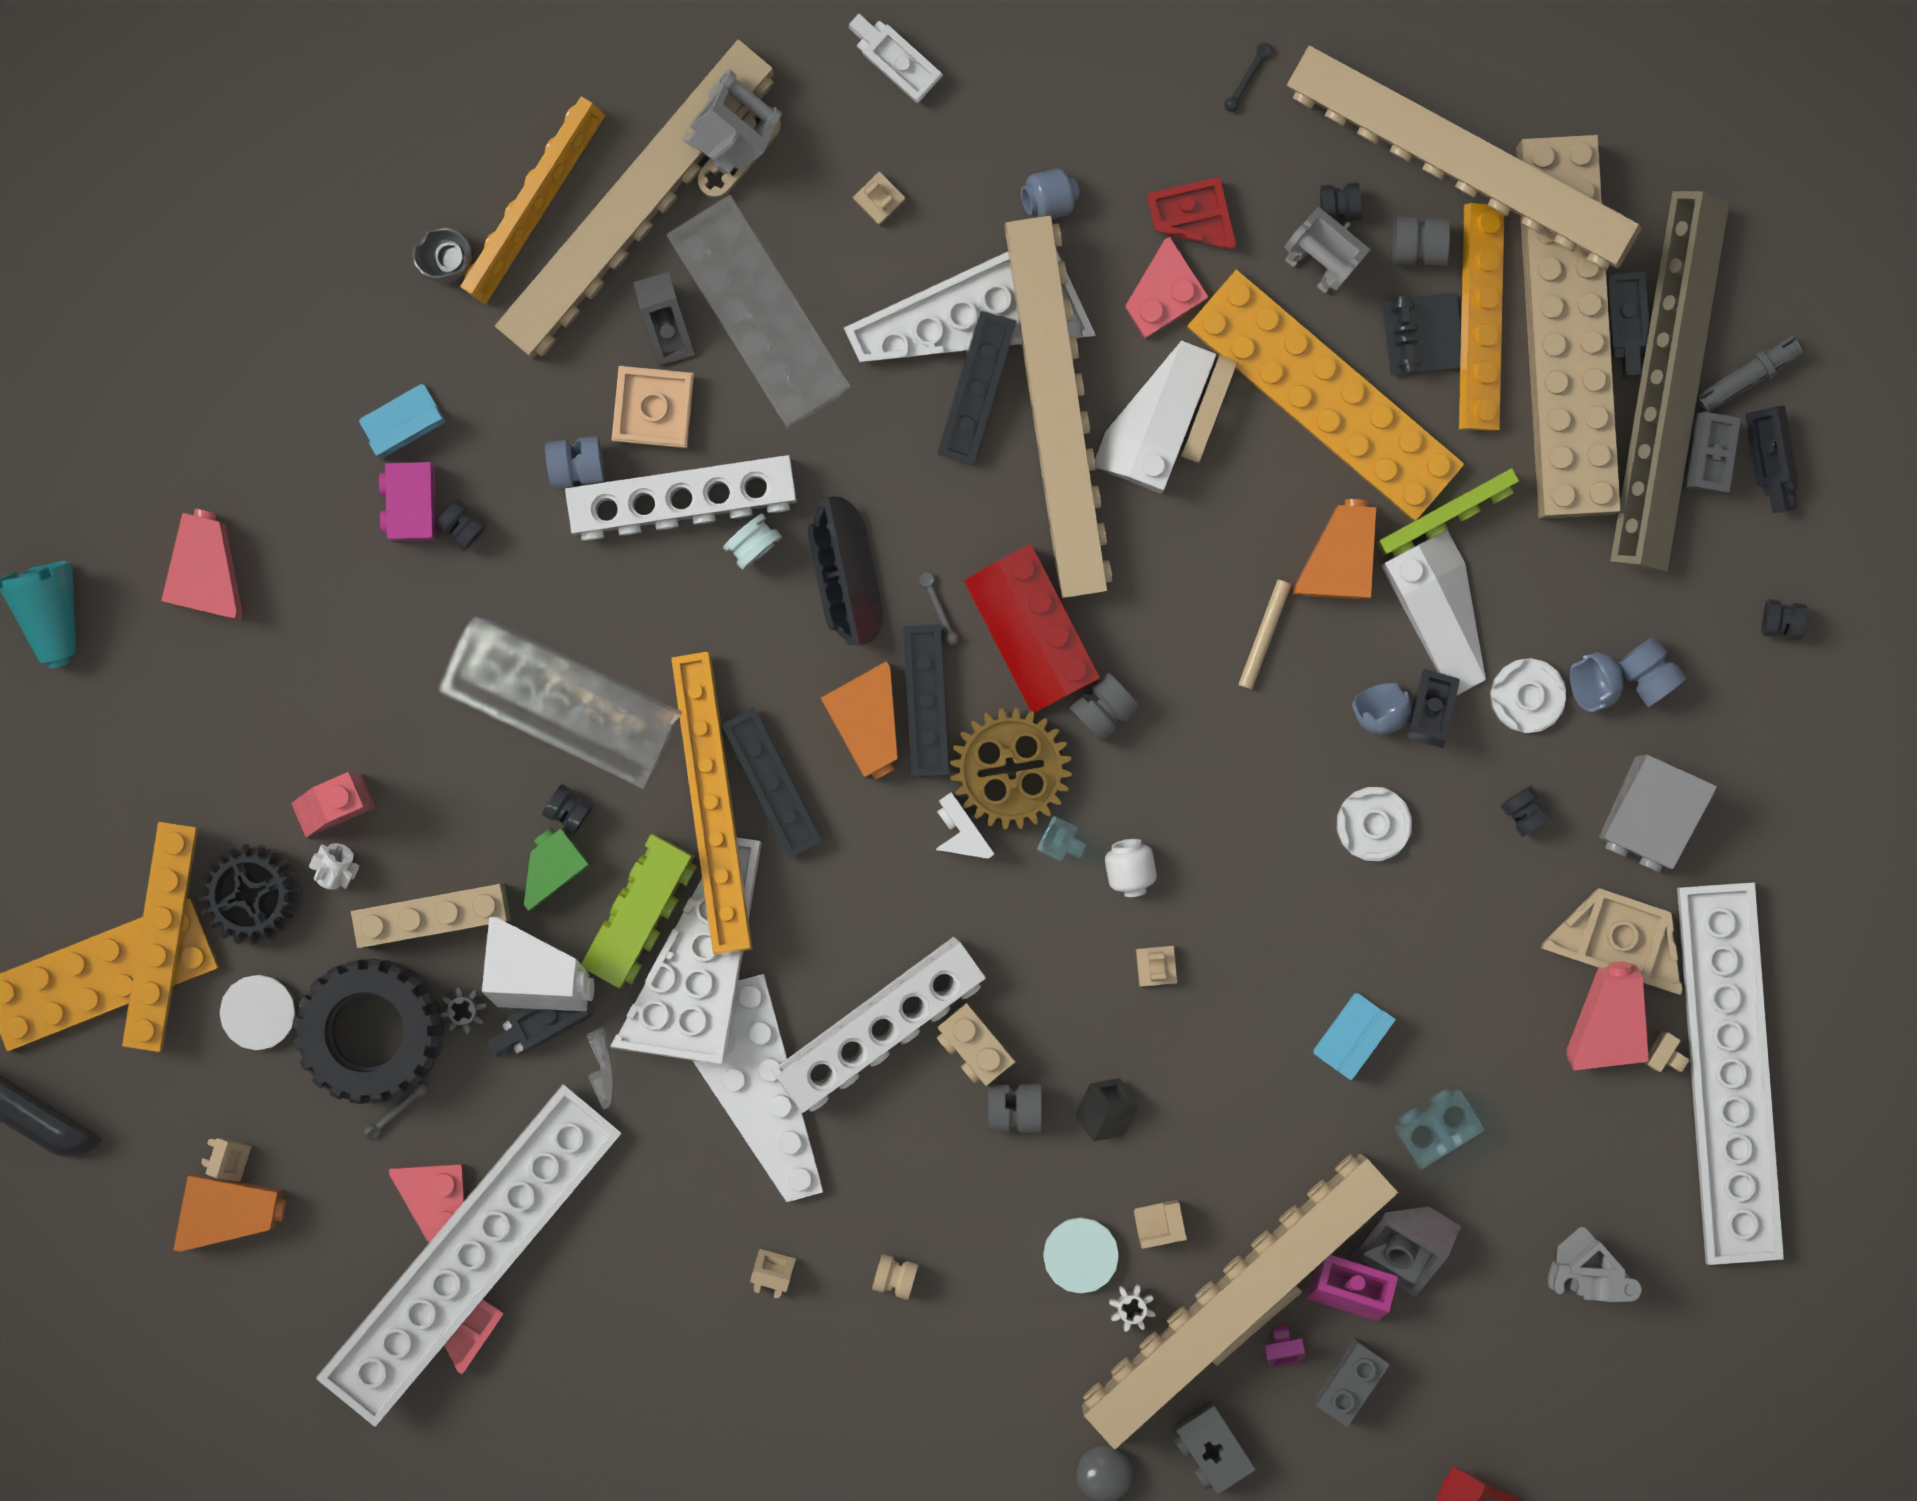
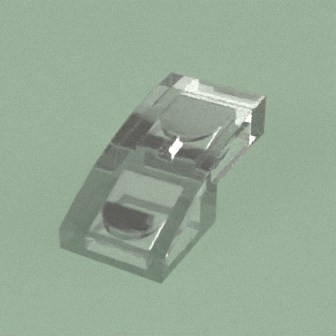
[586,1027,615,1110]

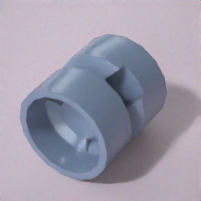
[545,435,605,490]
[1617,636,1687,707]

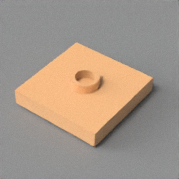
[612,366,694,449]

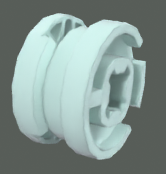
[723,514,782,570]

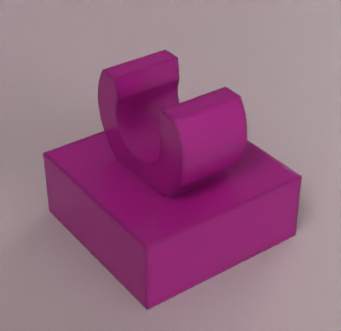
[1265,1324,1305,1369]

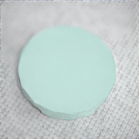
[1043,1217,1119,1294]

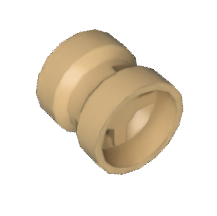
[872,1253,918,1300]

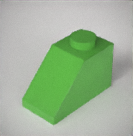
[524,827,591,911]

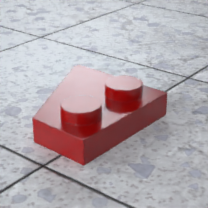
[1146,177,1237,250]

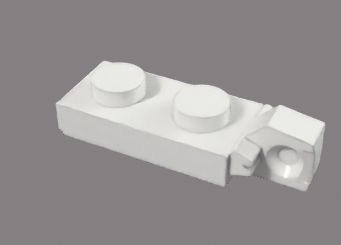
[849,14,943,104]

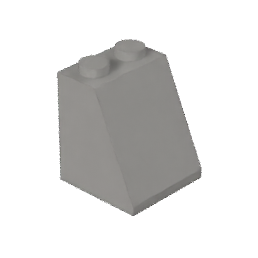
[1599,755,1717,873]

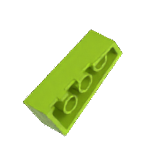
[581,834,697,988]

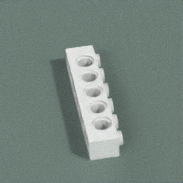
[565,455,797,541]
[771,937,986,1113]

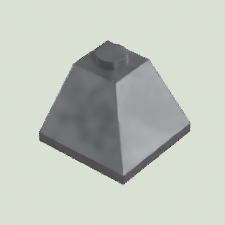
[1351,1207,1461,1297]

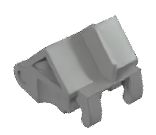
[682,69,782,174]
[1284,207,1371,293]
[1547,1227,1641,1302]

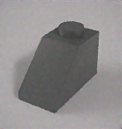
[633,272,695,366]

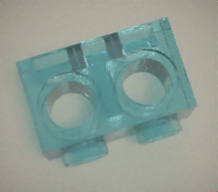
[1393,1088,1485,1170]

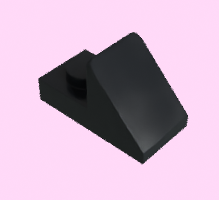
[1407,669,1460,748]

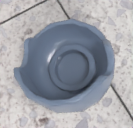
[1570,652,1623,712]
[1352,683,1413,735]

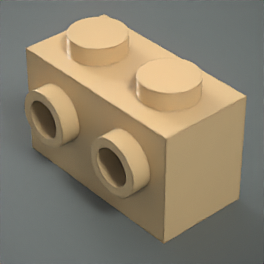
[937,1002,1015,1086]

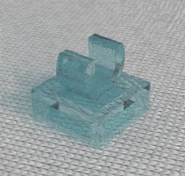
[1037,816,1087,861]

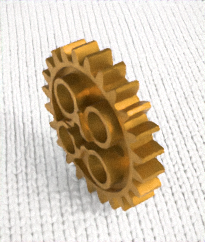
[950,708,1072,829]

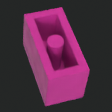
[379,462,437,542]
[1306,1255,1398,1321]

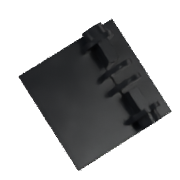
[1382,293,1461,376]

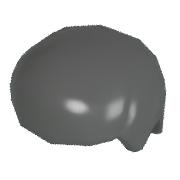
[412,227,473,284]
[1075,1445,1133,1501]

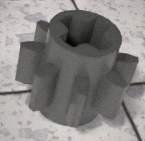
[439,987,488,1034]

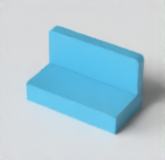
[359,384,446,459]
[1313,993,1396,1081]

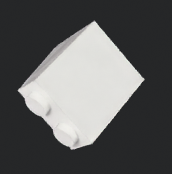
[482,917,594,1011]

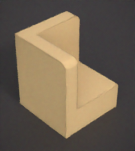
[1134,1200,1187,1249]

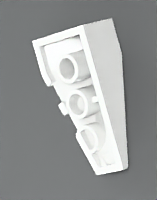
[1095,341,1216,494]
[1381,530,1486,695]

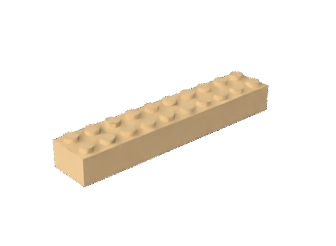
[1516,135,1620,519]
[1082,1153,1398,1450]

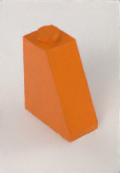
[1293,499,1376,600]
[821,661,898,780]
[174,1173,287,1252]

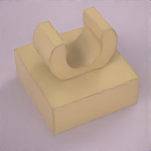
[853,171,906,226]
[1136,945,1177,987]
[1642,1031,1689,1073]
[201,1138,252,1182]
[750,1249,796,1298]

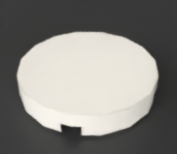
[1490,658,1566,733]
[1336,787,1412,861]
[220,975,297,1050]

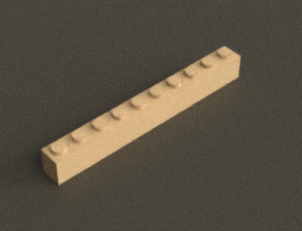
[495,39,774,359]
[1287,45,1641,270]
[1004,216,1112,598]

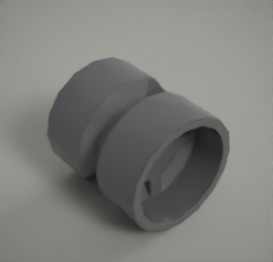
[1392,215,1450,266]
[1069,672,1140,743]
[988,1084,1041,1133]

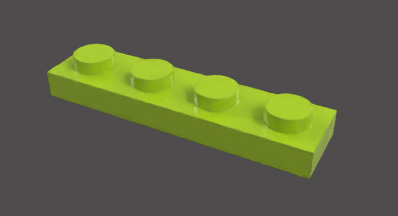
[1376,468,1519,557]

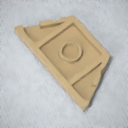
[1541,888,1682,995]

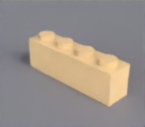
[351,883,511,948]

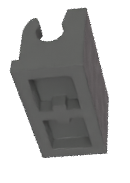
[1682,412,1741,493]

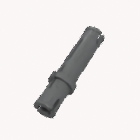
[1697,335,1804,413]

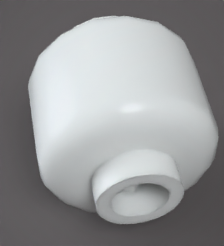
[1105,839,1157,897]

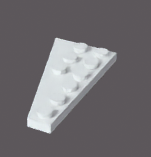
[844,250,1096,362]
[610,838,762,1065]
[693,974,823,1202]

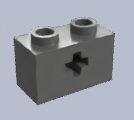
[1312,1338,1390,1428]
[1173,1402,1256,1495]

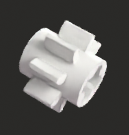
[309,843,359,889]
[1109,1284,1155,1332]

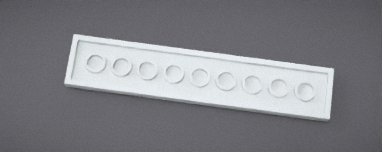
[1677,882,1784,1265]
[316,1084,621,1427]

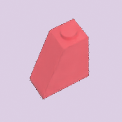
[161,509,243,620]
[291,772,376,838]
[1566,961,1649,1071]

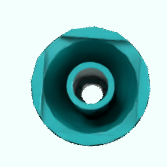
[0,561,76,668]

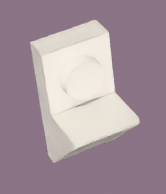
[936,792,994,858]

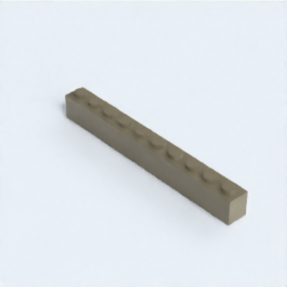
[1610,191,1730,572]

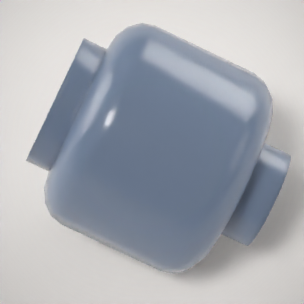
[1021,168,1079,219]

